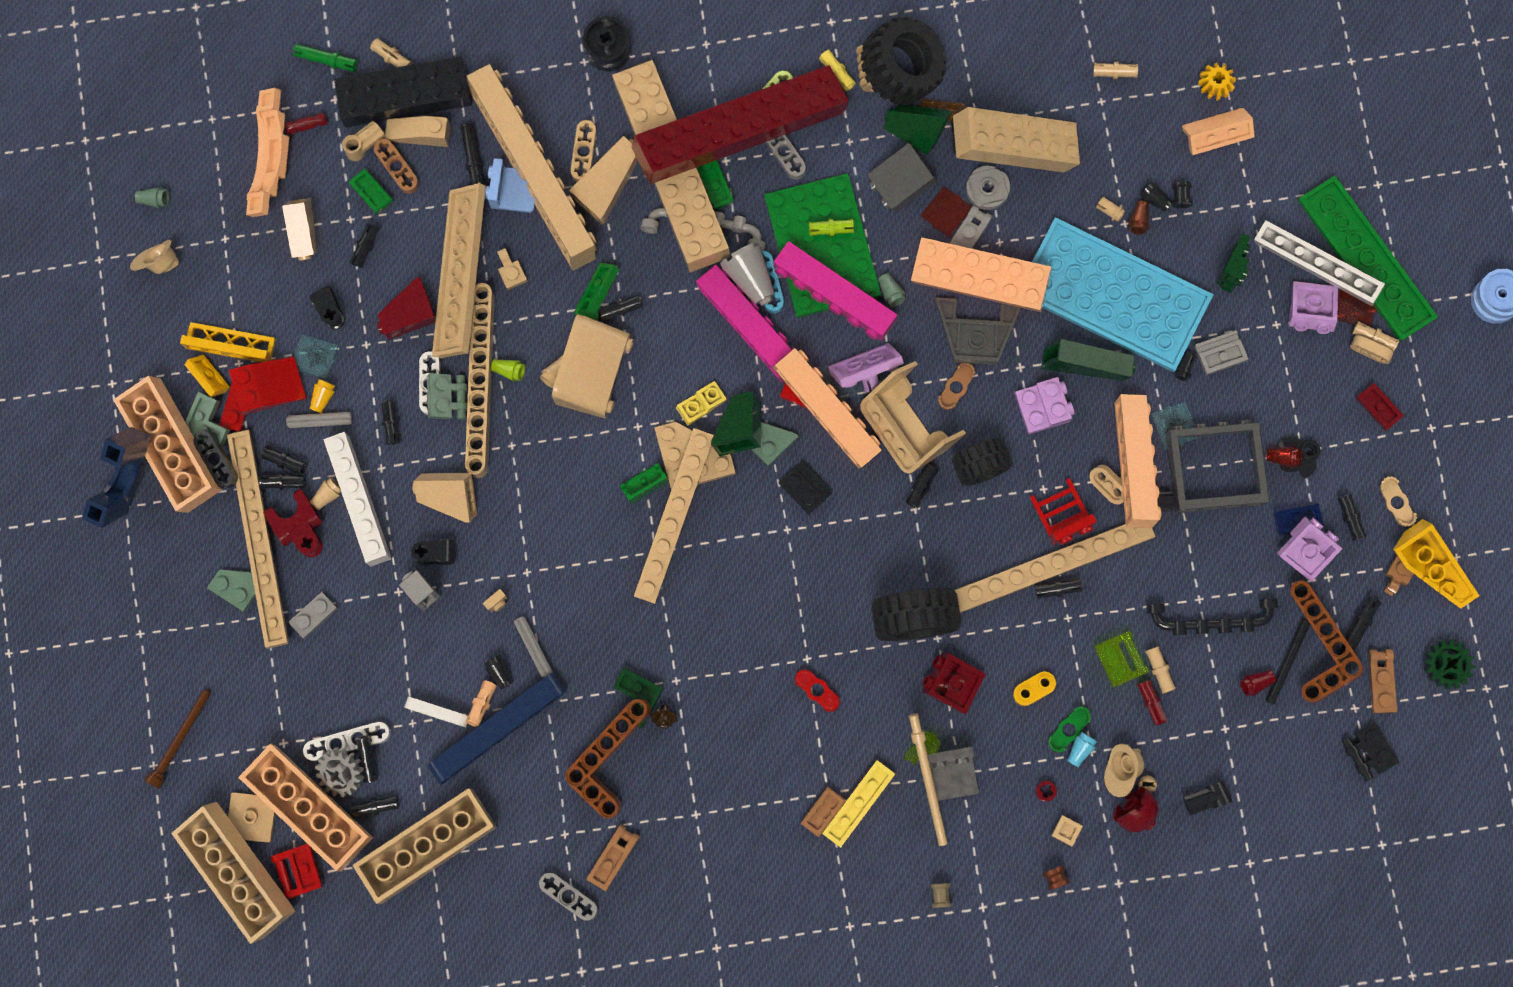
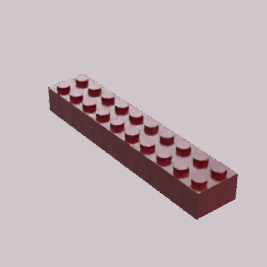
[632,65,849,184]

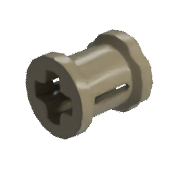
[931,883,952,908]

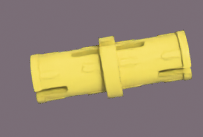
[819,50,856,92]

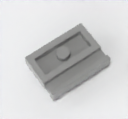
[1194,330,1248,376]

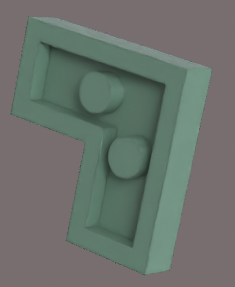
[185,392,230,448]

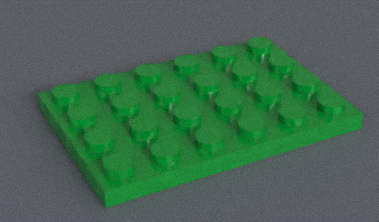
[764,173,881,319]

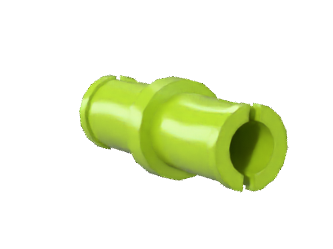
[809,219,854,236]

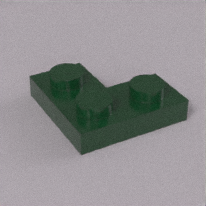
[613,668,664,729]

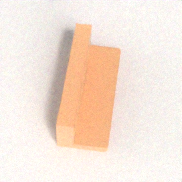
[1182,108,1255,155]

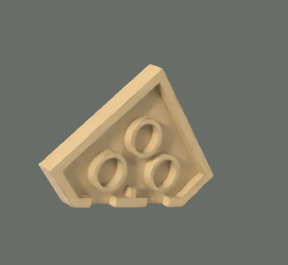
[654,422,736,490]

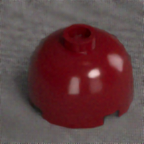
[1112,787,1159,832]

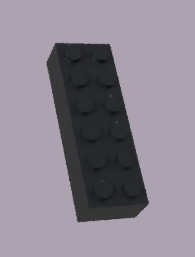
[334,56,472,128]

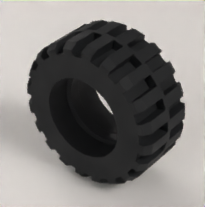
[861,17,947,105]
[871,588,961,641]

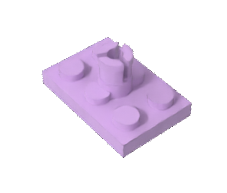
[828,343,904,393]

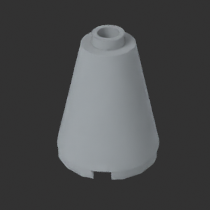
[720,242,774,306]

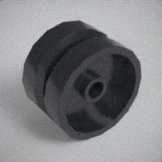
[582,16,632,72]

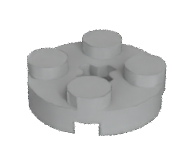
[966,166,1010,210]

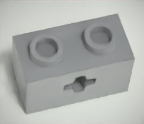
[399,570,441,611]

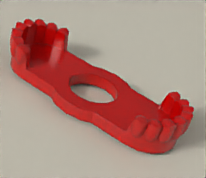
[794,669,840,712]

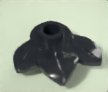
[1278,437,1320,479]

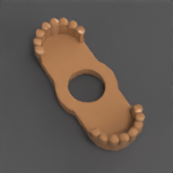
[938,363,975,410]

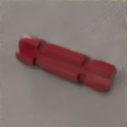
[285,113,327,135]

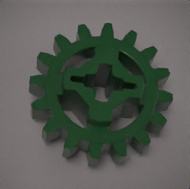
[1423,640,1476,690]

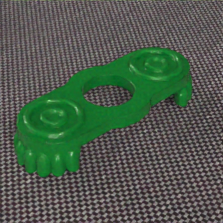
[1048,706,1091,753]

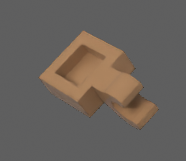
[1384,555,1413,596]

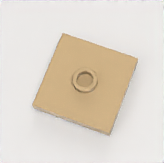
[228,793,275,843]

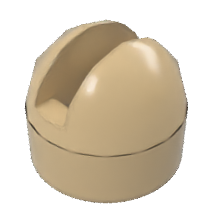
[1138,775,1157,793]

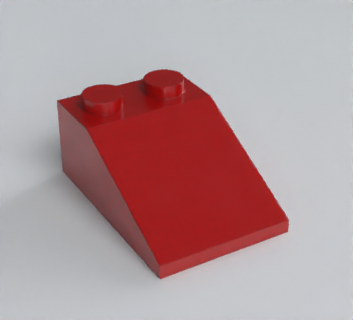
[229,357,306,416]

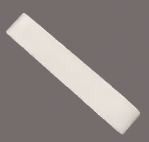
[419,352,441,415]
[404,697,468,727]

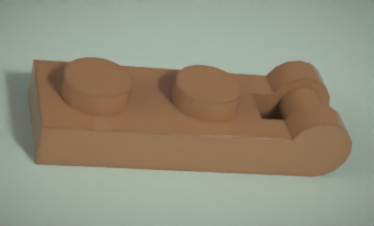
[1368,649,1397,714]
[587,825,640,891]

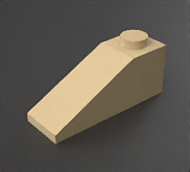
[384,116,451,147]

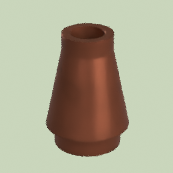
[1128,201,1149,235]

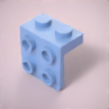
[485,158,535,213]

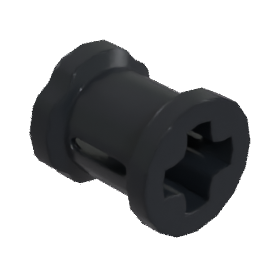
[1172,182,1193,209]

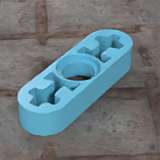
[762,251,784,314]

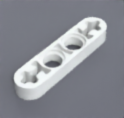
[303,722,391,761]

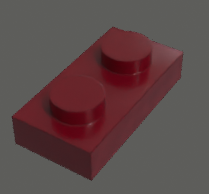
[1355,383,1404,432]

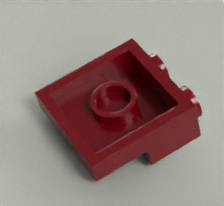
[922,652,986,714]

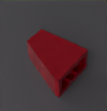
[376,277,436,340]

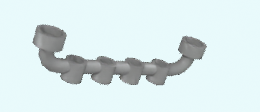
[640,208,765,251]

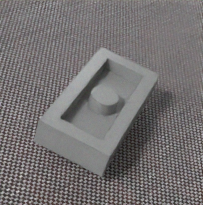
[289,592,338,639]

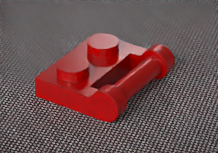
[271,844,323,900]

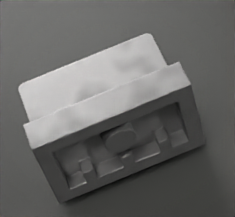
[927,747,979,801]

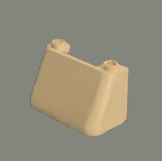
[552,314,634,419]

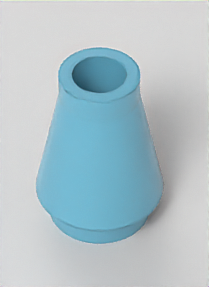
[1067,732,1097,767]

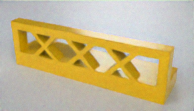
[180,322,276,362]

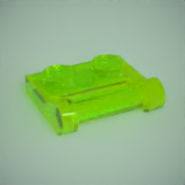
[1094,630,1150,688]

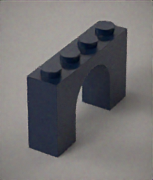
[82,427,151,528]

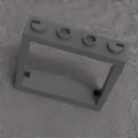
[1166,420,1269,513]

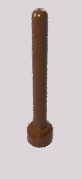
[144,689,210,789]

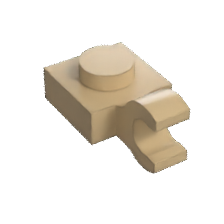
[498,249,528,290]

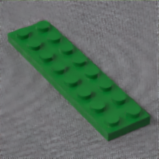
[1298,176,1438,342]

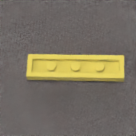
[822,760,895,848]

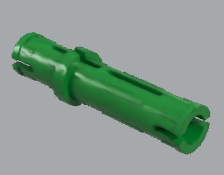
[293,43,358,73]

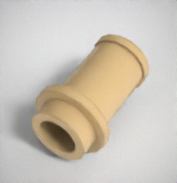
[1096,196,1125,222]

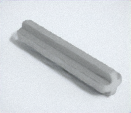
[286,412,352,428]
[514,617,553,678]

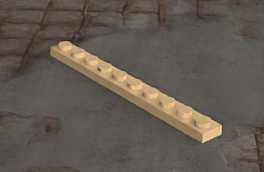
[227,430,289,649]
[954,524,1156,613]

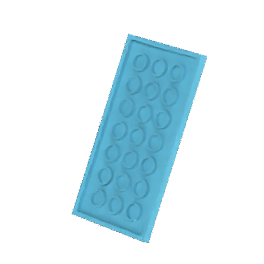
[1032,217,1214,372]

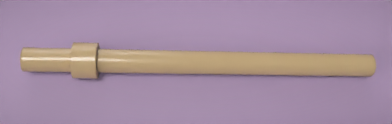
[909,713,948,846]

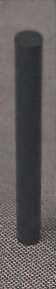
[1266,620,1310,705]

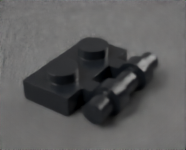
[1342,723,1400,781]

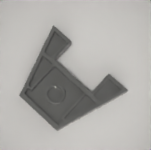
[935,297,1021,365]

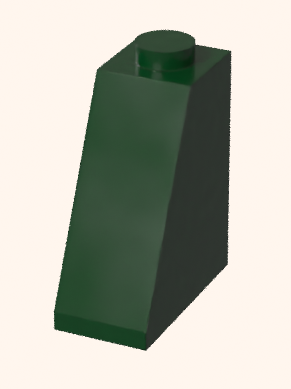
[883,104,952,155]
[711,391,761,456]

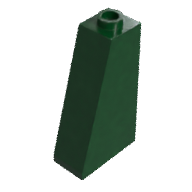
[1041,339,1136,381]

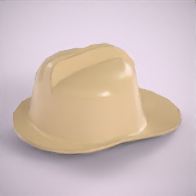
[130,240,179,274]
[1104,744,1144,797]

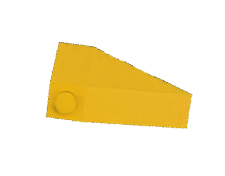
[1393,519,1479,609]

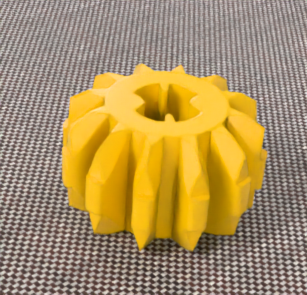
[1198,62,1236,101]

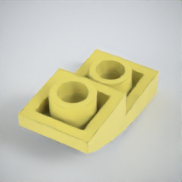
[676,381,726,426]

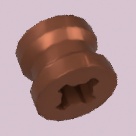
[1042,865,1070,891]

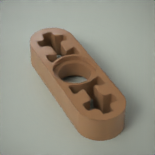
[374,139,419,194]

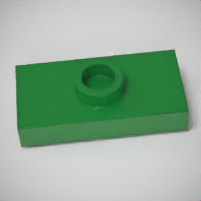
[348,168,393,215]

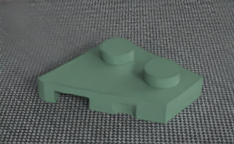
[751,422,799,467]
[207,569,256,612]

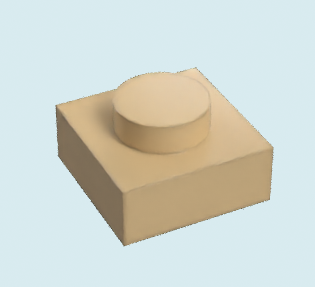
[483,589,508,613]
[1051,815,1083,847]

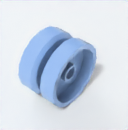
[1471,269,1513,324]

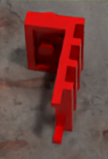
[1030,478,1097,546]

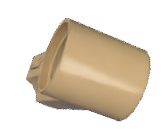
[342,121,385,161]

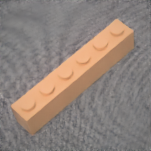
[773,349,881,469]
[1114,394,1161,528]

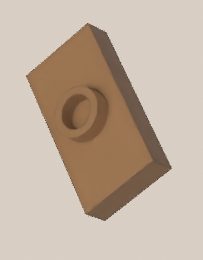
[801,787,846,837]

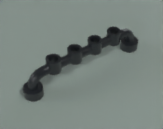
[1146,599,1278,635]

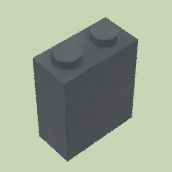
[867,143,938,212]

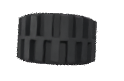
[951,438,1013,486]

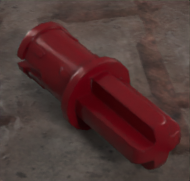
[1137,680,1167,726]

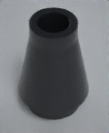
[1139,181,1173,212]
[484,654,513,690]

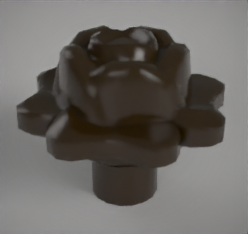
[650,705,678,729]

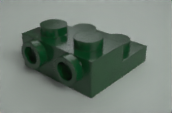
[1216,233,1251,293]

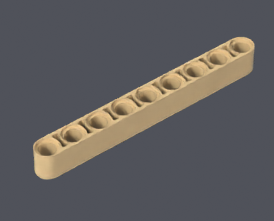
[465,283,495,478]

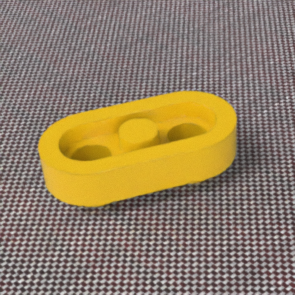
[1013,672,1056,706]

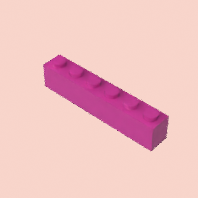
[773,241,897,341]
[696,265,795,383]

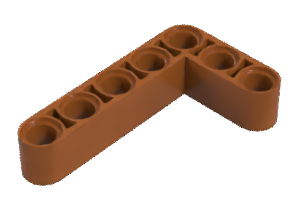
[1291,581,1364,703]
[565,699,651,818]

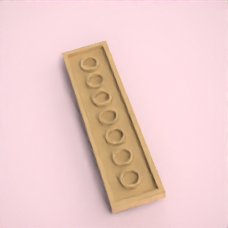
[432,183,486,358]

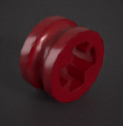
[1035,781,1057,802]

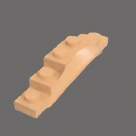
[246,88,289,217]

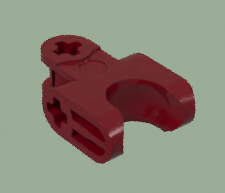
[263,489,323,558]

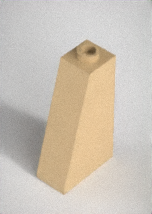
[569,136,638,225]

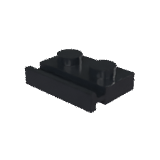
[778,461,832,515]

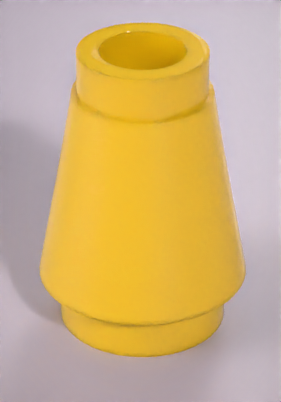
[310,379,335,413]

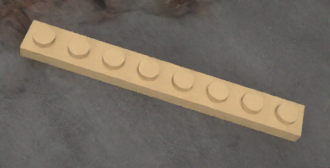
[634,428,714,604]

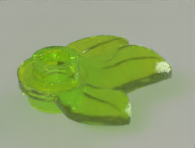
[904,731,941,765]

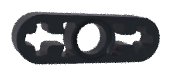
[193,430,238,488]

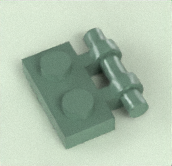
[427,373,468,420]

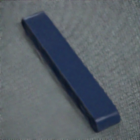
[427,673,566,785]

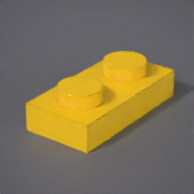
[184,355,230,397]

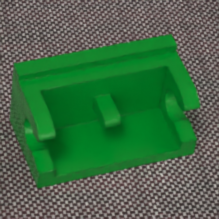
[619,462,669,504]

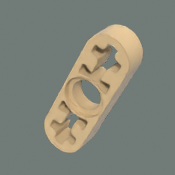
[571,120,597,182]

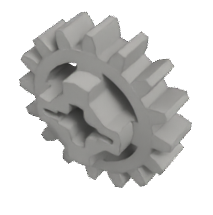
[315,747,365,797]

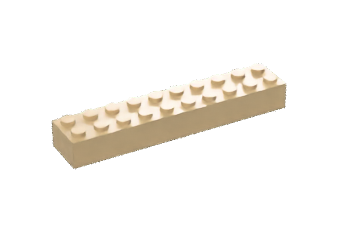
[612,60,730,272]
[467,64,597,271]

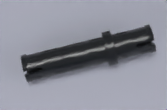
[460,123,484,185]
[1337,596,1382,655]

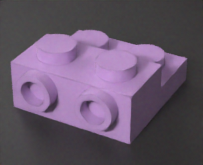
[1289,281,1338,334]
[1014,377,1074,435]
[1277,517,1343,582]

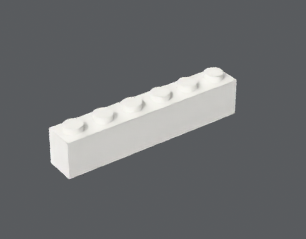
[1254,221,1385,306]
[323,432,392,566]

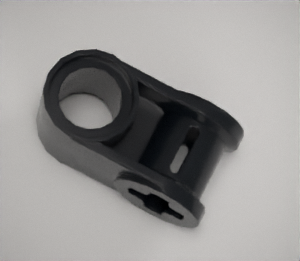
[309,285,345,330]
[411,539,455,565]

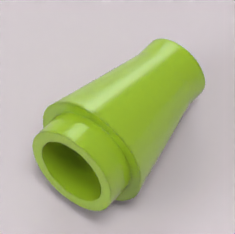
[491,359,525,382]

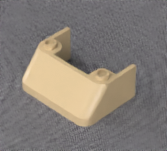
[860,361,966,474]

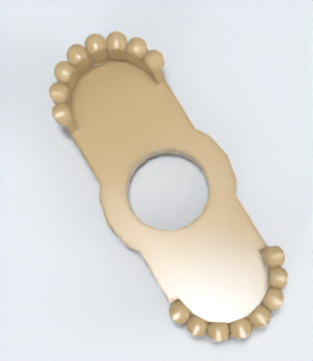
[1380,476,1417,527]

